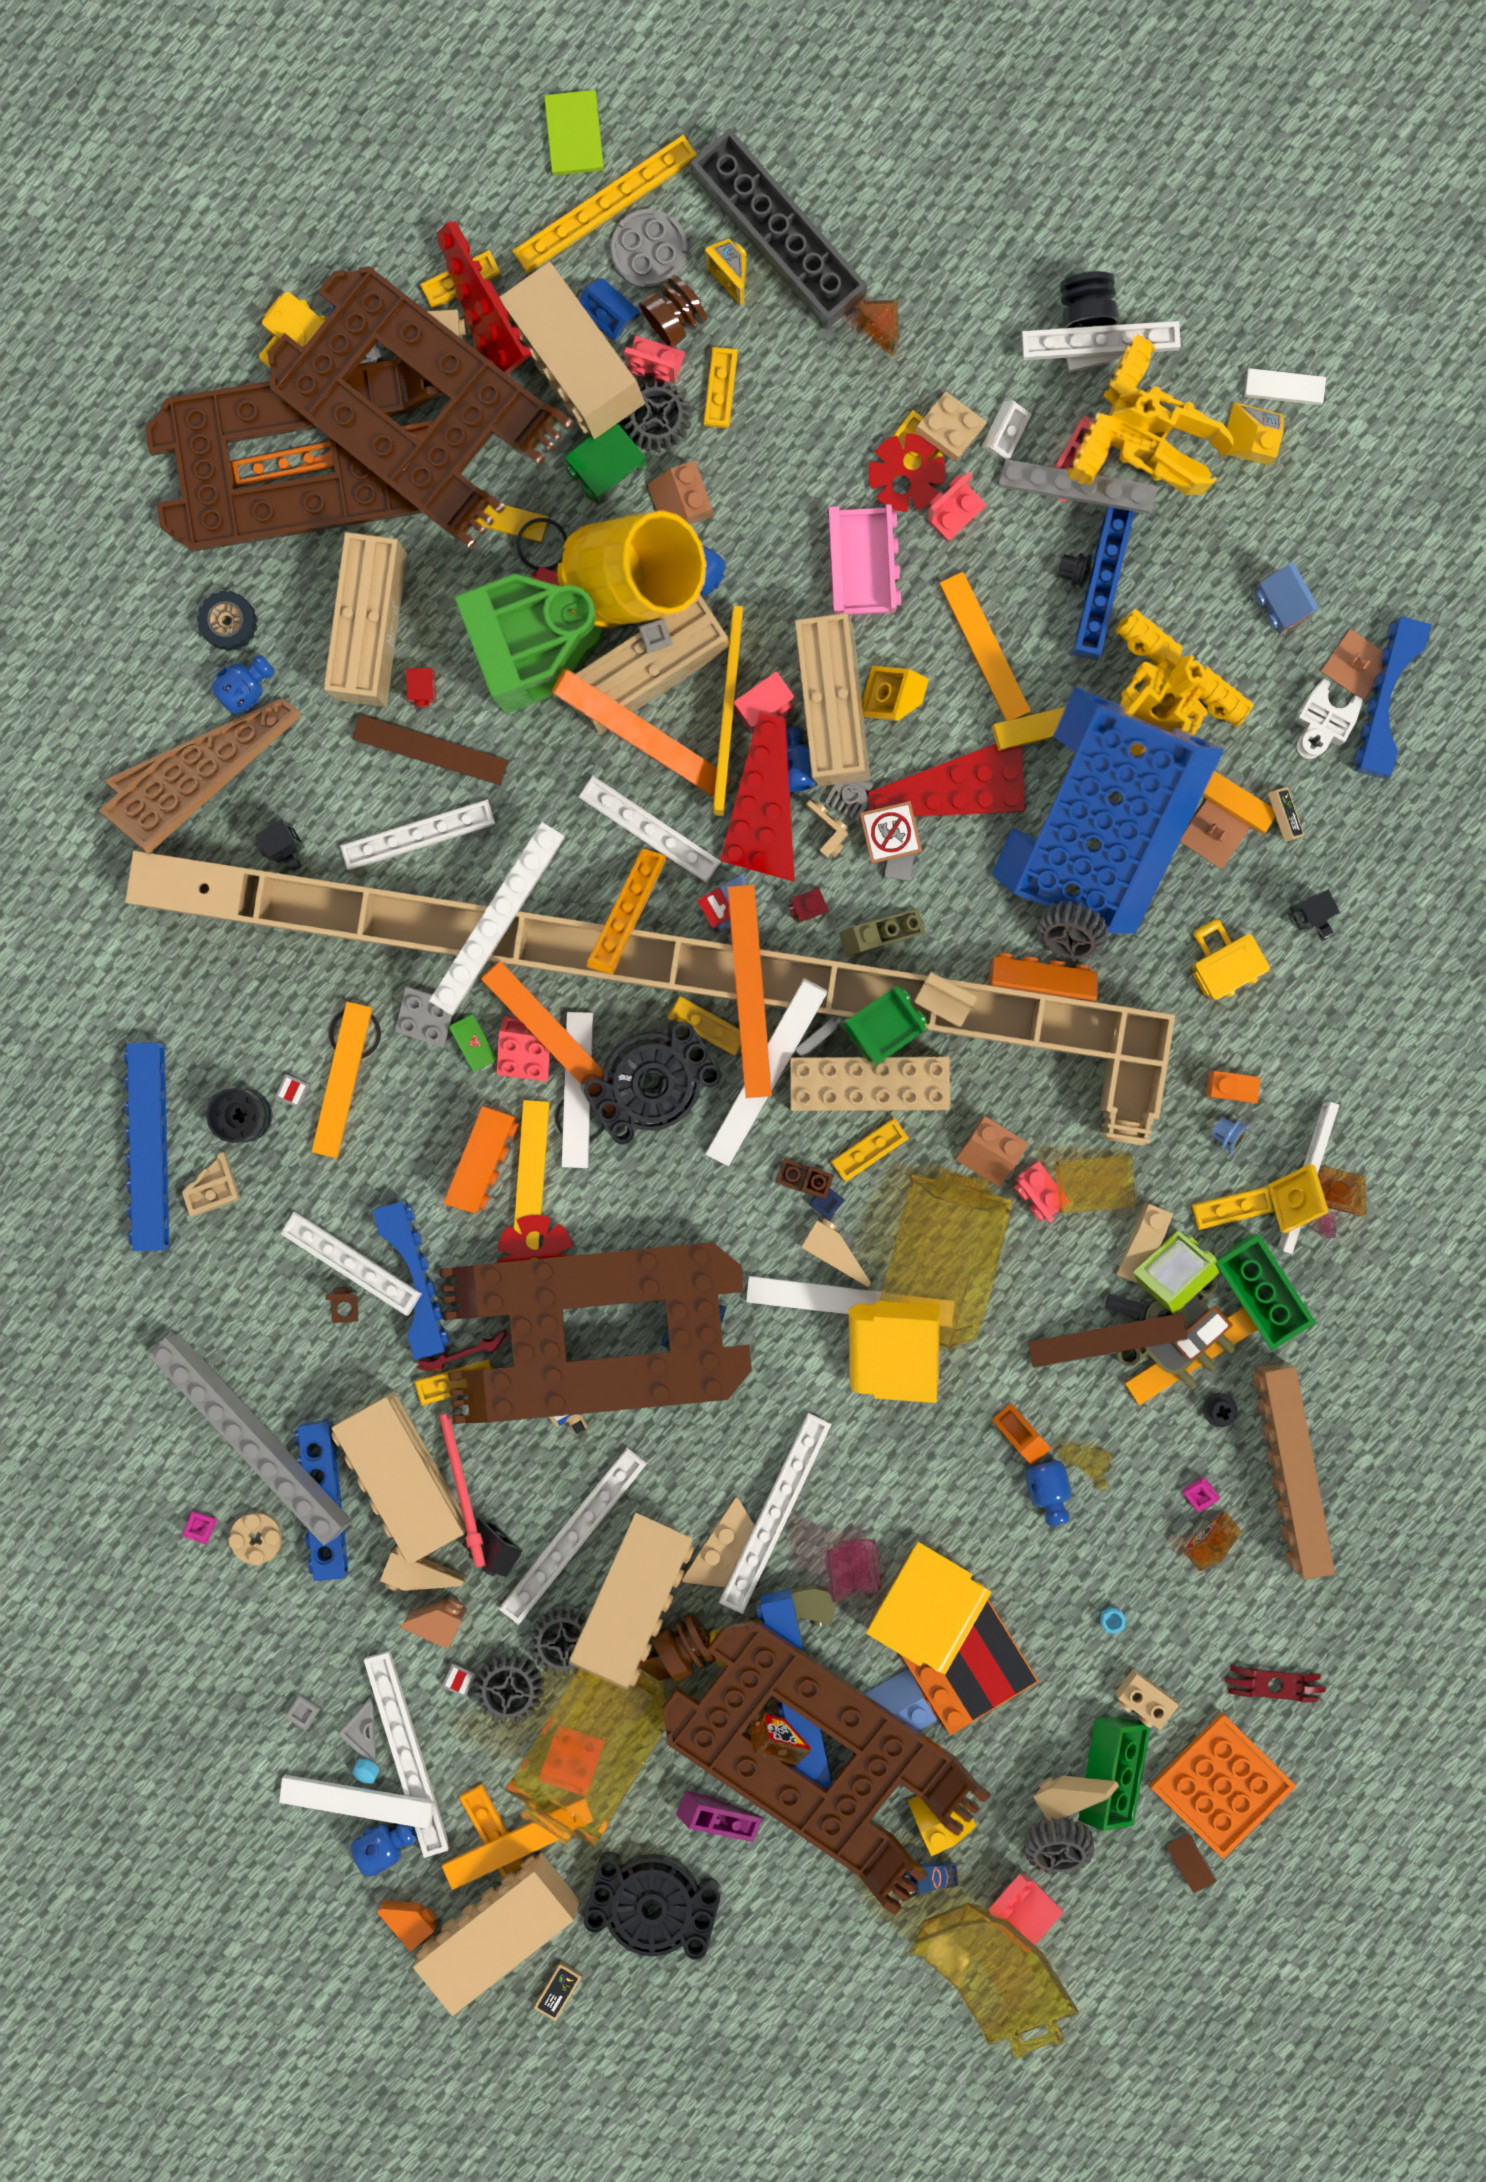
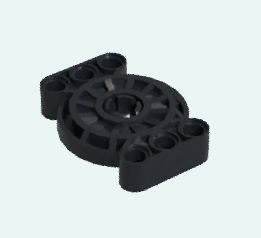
[580,1018,722,1145]
[583,1851,721,1960]

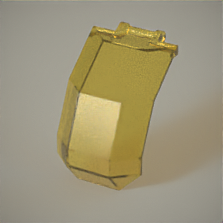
[879,1167,1012,1352]
[505,1667,668,1848]
[909,1903,1079,2059]

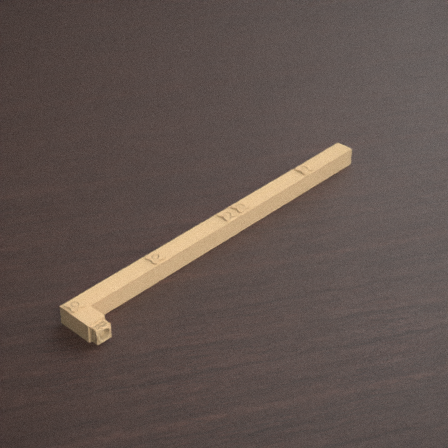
[125,851,1175,1146]

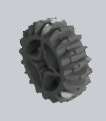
[623,380,692,453]
[1037,901,1108,961]
[529,1605,589,1677]
[474,1653,544,1725]
[1023,1817,1095,1874]

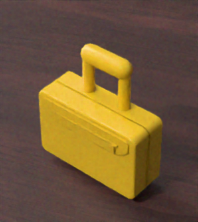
[259,292,327,369]
[1191,919,1270,1001]

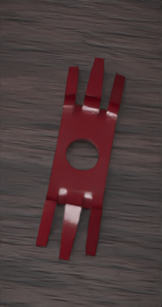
[416,1329,511,1371]
[1225,1665,1326,1703]

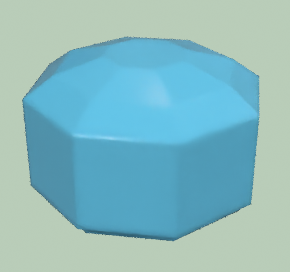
[1099,1607,1126,1634]
[352,1759,380,1784]

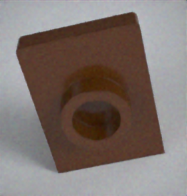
[325,1287,358,1323]

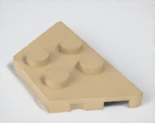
[681,1496,755,1587]

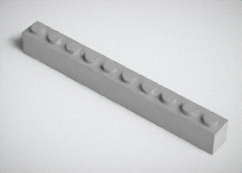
[148,1334,352,1546]

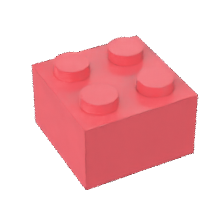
[734,671,795,735]

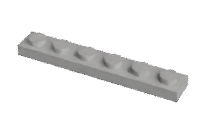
[999,459,1158,514]

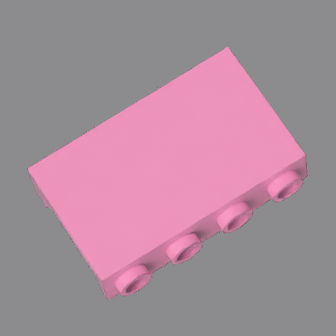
[828,504,901,615]

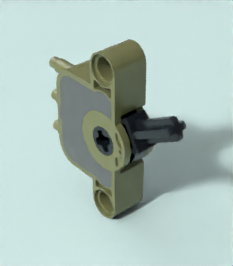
[1105,1274,1235,1389]

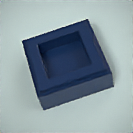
[809,1189,845,1220]

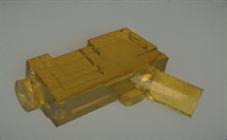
[1060,1443,1112,1490]

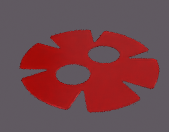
[869,433,945,512]
[497,1215,573,1263]

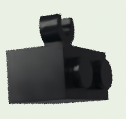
[255,819,305,872]
[1288,889,1340,941]
[462,1518,523,1577]

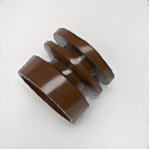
[639,274,707,348]
[651,1612,716,1683]

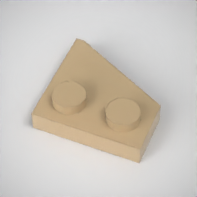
[182,1152,241,1217]

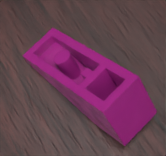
[676,1791,763,1842]

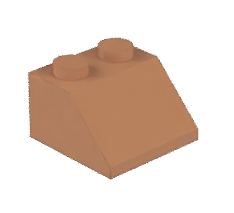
[647,460,713,525]
[955,1116,1029,1187]
[400,1598,468,1649]

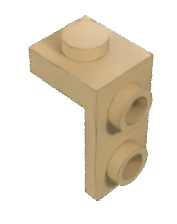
[805,800,848,859]

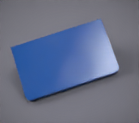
[579,278,640,341]

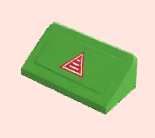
[449,1015,497,1072]

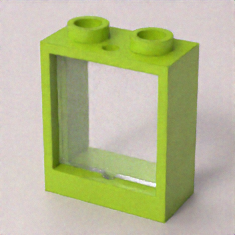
[1133,1231,1219,1315]

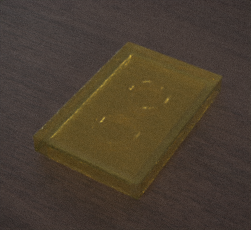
[1056,1155,1136,1213]

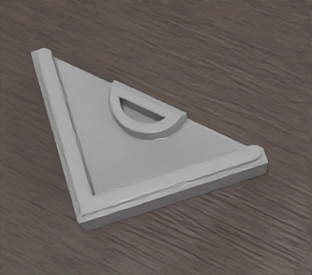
[795,1019,838,1058]
[337,1697,376,1763]

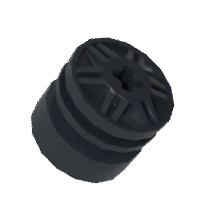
[1060,271,1119,328]
[206,1088,273,1143]

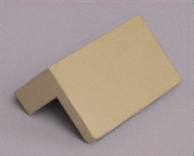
[915,972,978,1027]

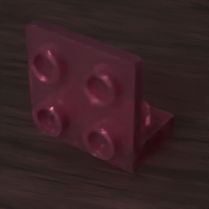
[825,1539,881,1602]

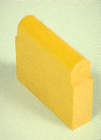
[849,1300,940,1403]
[866,1541,992,1674]

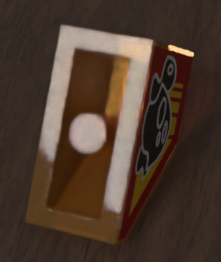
[1183,1511,1242,1571]
[749,1713,811,1765]

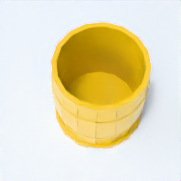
[557,511,706,629]

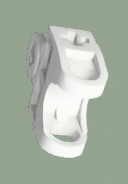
[1294,678,1362,759]

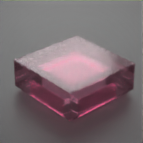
[1319,1211,1336,1238]

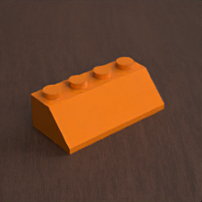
[988,953,1097,1002]
[443,1105,519,1214]

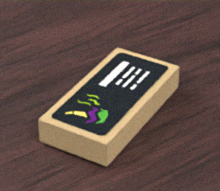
[1268,787,1305,842]
[534,1961,583,2021]

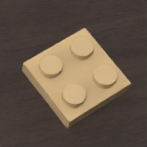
[915,391,987,462]

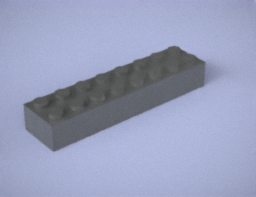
[690,128,867,330]

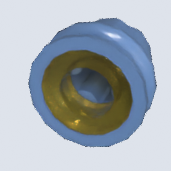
[1211,1117,1249,1154]

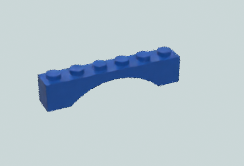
[1353,616,1432,779]
[373,1201,450,1360]

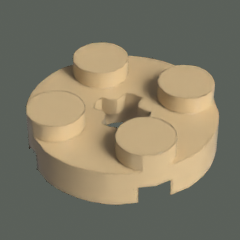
[229,1512,282,1566]

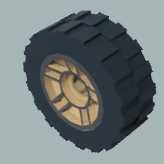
[197,591,258,651]

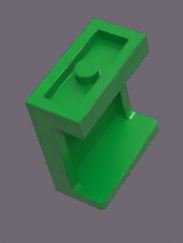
[565,423,647,503]
[842,986,928,1068]

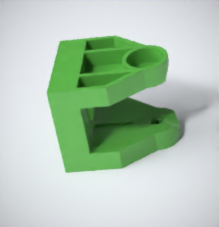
[455,574,604,714]

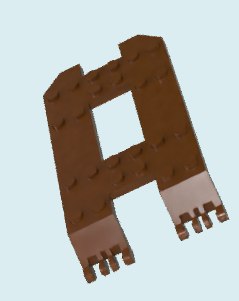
[268,266,574,549]
[145,358,445,552]
[439,1242,752,1424]
[662,1622,991,1914]

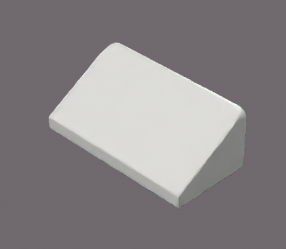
[981,401,1032,460]

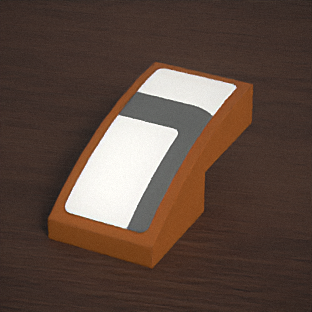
[1174,1305,1233,1362]

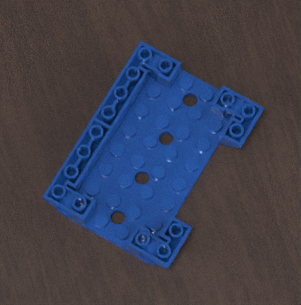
[992,687,1225,934]

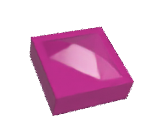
[1182,1476,1220,1512]
[182,1511,217,1545]

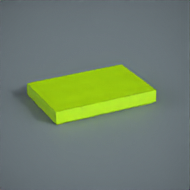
[544,90,604,176]

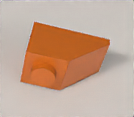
[1205,1071,1261,1103]
[992,1403,1051,1465]
[377,1900,438,1952]

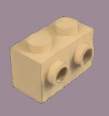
[1115,1668,1179,1730]

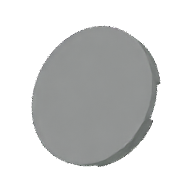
[610,208,688,288]

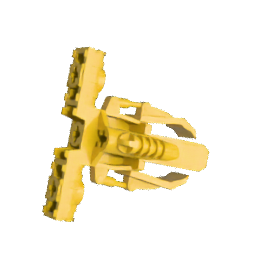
[1067,334,1234,495]
[1115,609,1254,755]

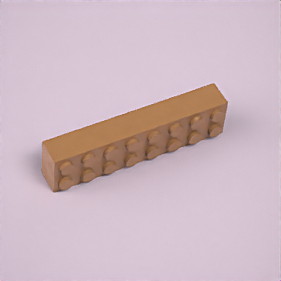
[1252,1361,1335,1580]

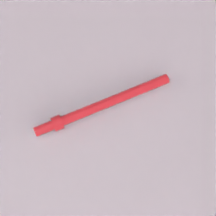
[439,1414,485,1568]

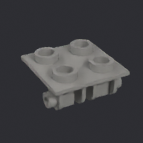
[395,986,455,1048]

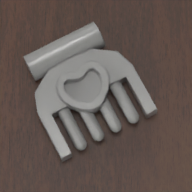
[824,781,874,822]

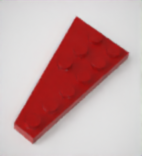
[436,221,532,375]
[720,711,795,882]
[868,744,1025,817]

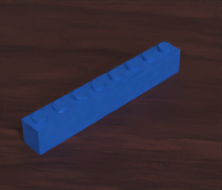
[124,1043,170,1251]
[756,1589,832,1788]

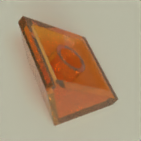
[855,300,899,357]
[1318,1165,1366,1217]

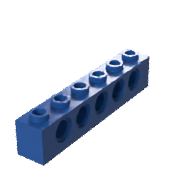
[1072,506,1135,661]
[295,1420,349,1581]

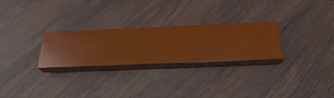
[352,715,509,786]
[1028,1313,1188,1368]

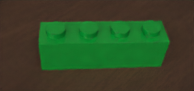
[1215,1232,1316,1351]
[1078,1716,1150,1831]

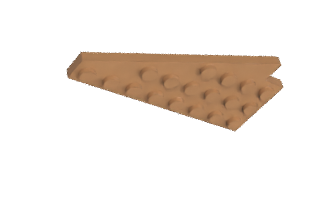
[99,698,301,854]

